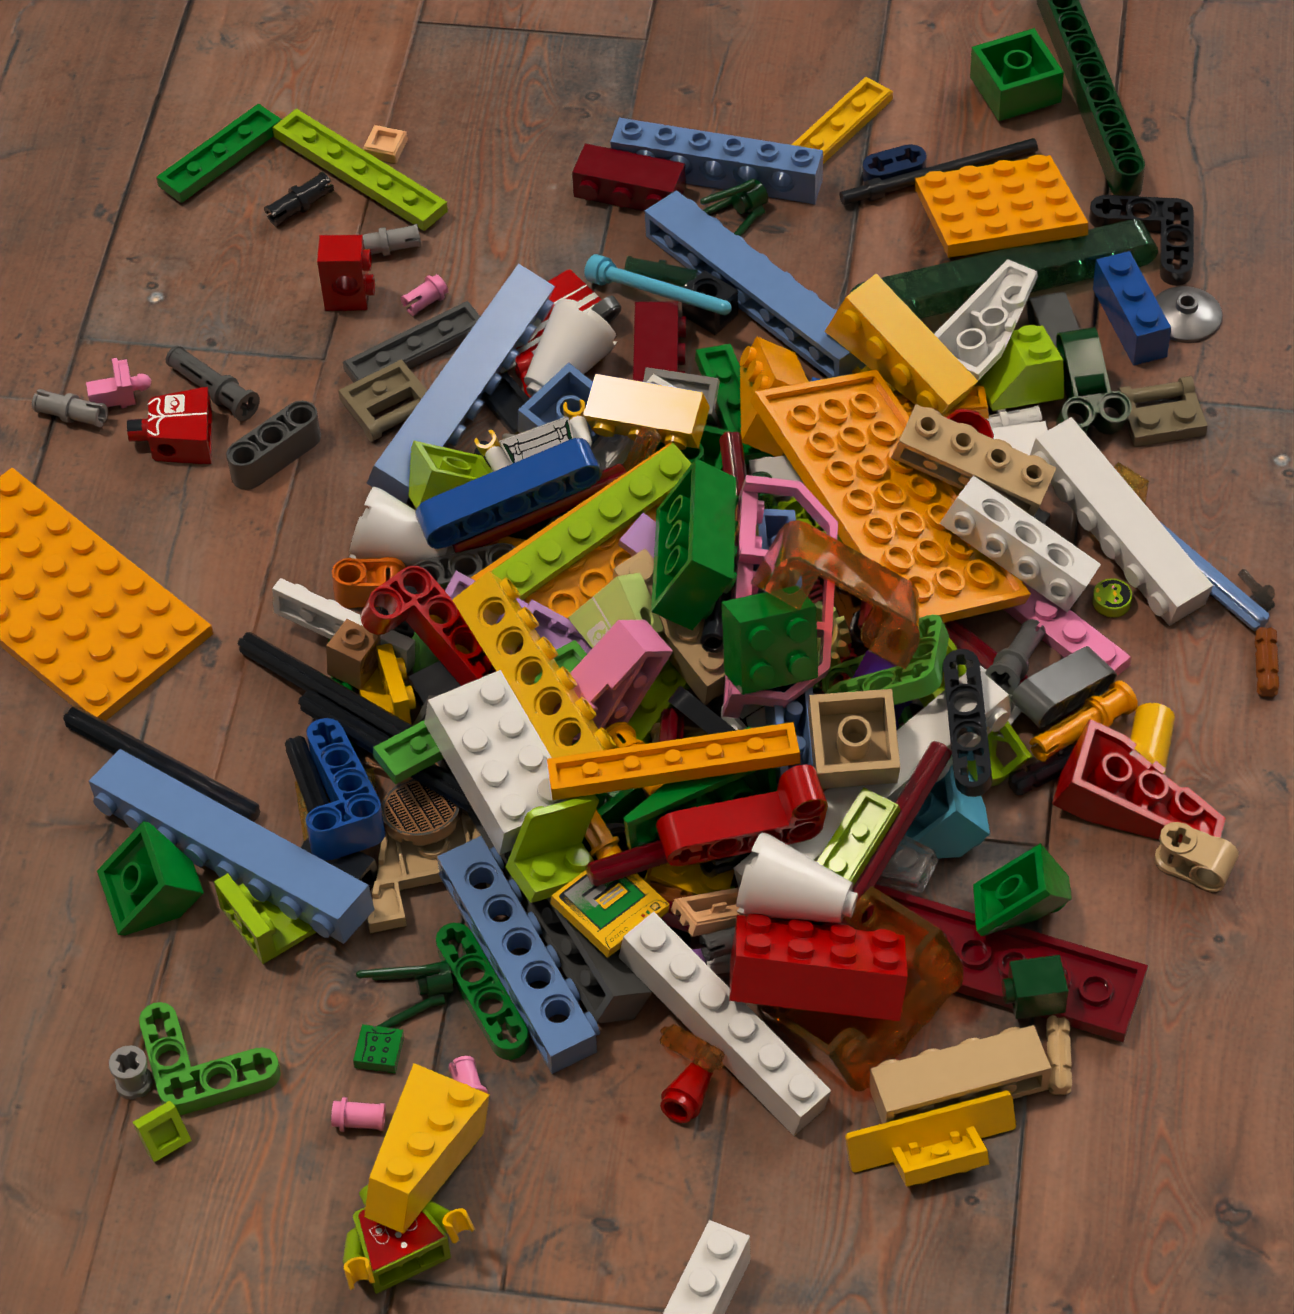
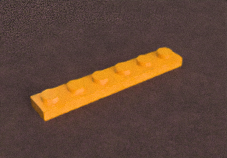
[547,722,801,800]

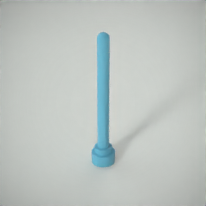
[584,254,732,315]

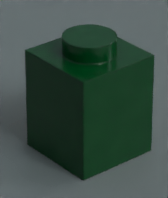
[1002,955,1068,1019]

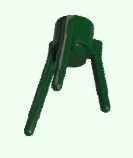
[700,179,768,236]
[356,960,453,1028]

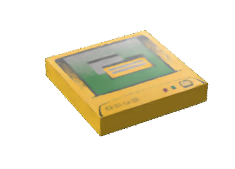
[550,851,670,958]

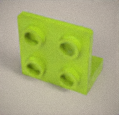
[505,794,599,903]
[214,873,316,964]

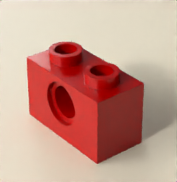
[317,235,375,311]

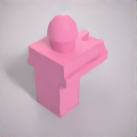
[86,358,151,408]

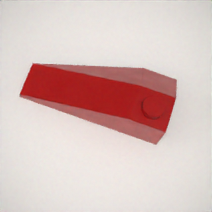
[1052,719,1226,843]

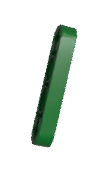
[436,922,529,1060]

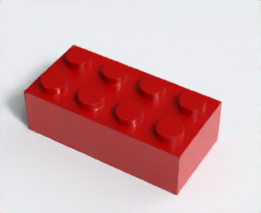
[729,914,908,1021]

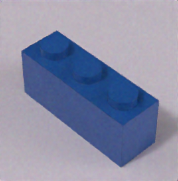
[1093,251,1171,366]

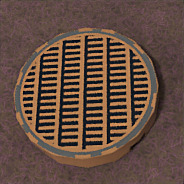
[381,779,462,846]

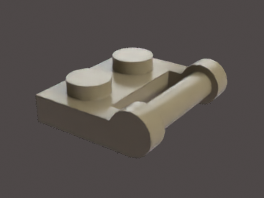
[338,359,427,442]
[1117,376,1208,447]

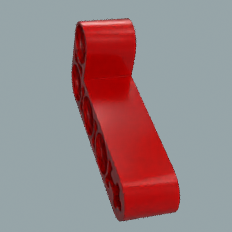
[360,566,496,686]
[656,764,828,866]

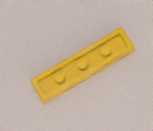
[792,77,893,164]

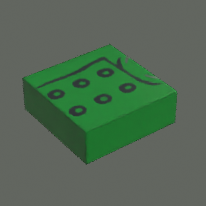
[353,1024,404,1073]

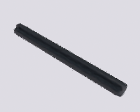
[237,632,412,737]
[298,690,473,811]
[63,706,261,822]

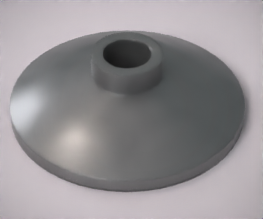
[1155,286,1222,343]

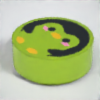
[1093,579,1132,617]

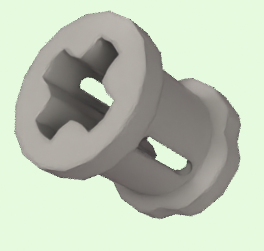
[109,1045,153,1100]

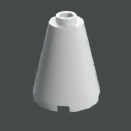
[524,298,617,397]
[349,487,455,567]
[736,832,858,923]

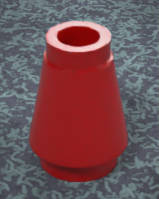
[660,1060,713,1123]

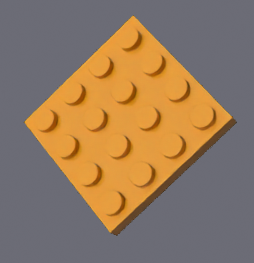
[915,155,1088,258]

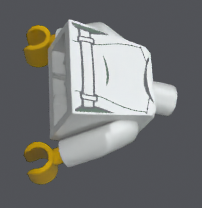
[474,399,592,471]

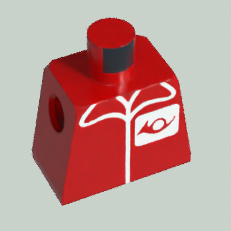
[127,387,213,464]

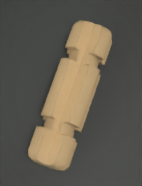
[1046,1015,1072,1095]

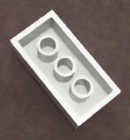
[424,670,569,855]

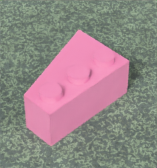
[553,620,673,744]

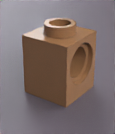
[326,619,381,690]

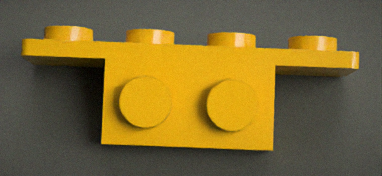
[358,643,416,724]
[845,1090,1016,1187]

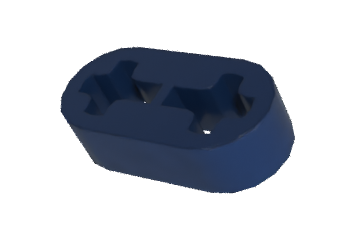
[862,144,927,182]

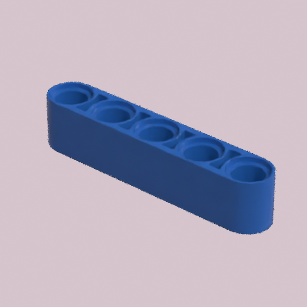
[415,438,602,549]

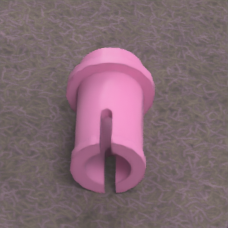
[401,274,448,316]
[448,1056,489,1094]
[331,1097,386,1132]

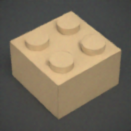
[808,689,900,789]

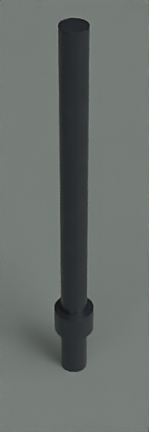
[839,138,1038,205]

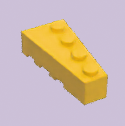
[824,274,978,416]
[364,1063,490,1234]

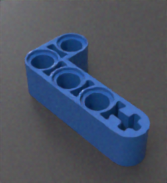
[305,718,386,861]

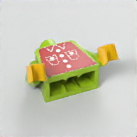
[343,1185,475,1294]

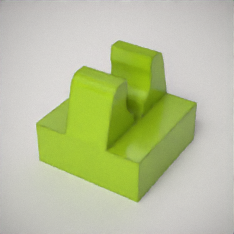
[132,1101,192,1162]

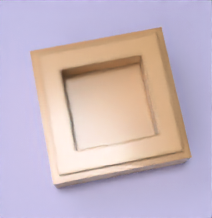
[363,125,408,164]

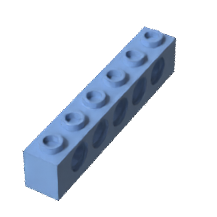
[610,118,823,204]
[437,836,600,1074]

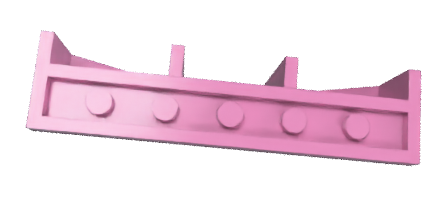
[723,475,838,718]

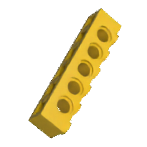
[452,571,616,758]

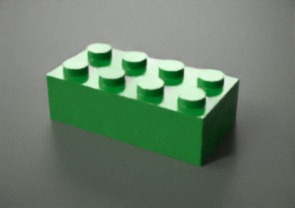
[651,458,738,631]

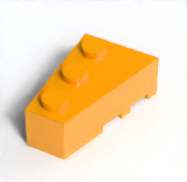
[740,336,809,457]

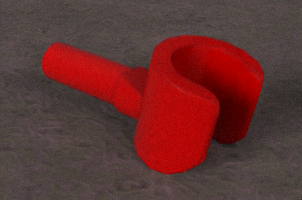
[515,351,534,398]

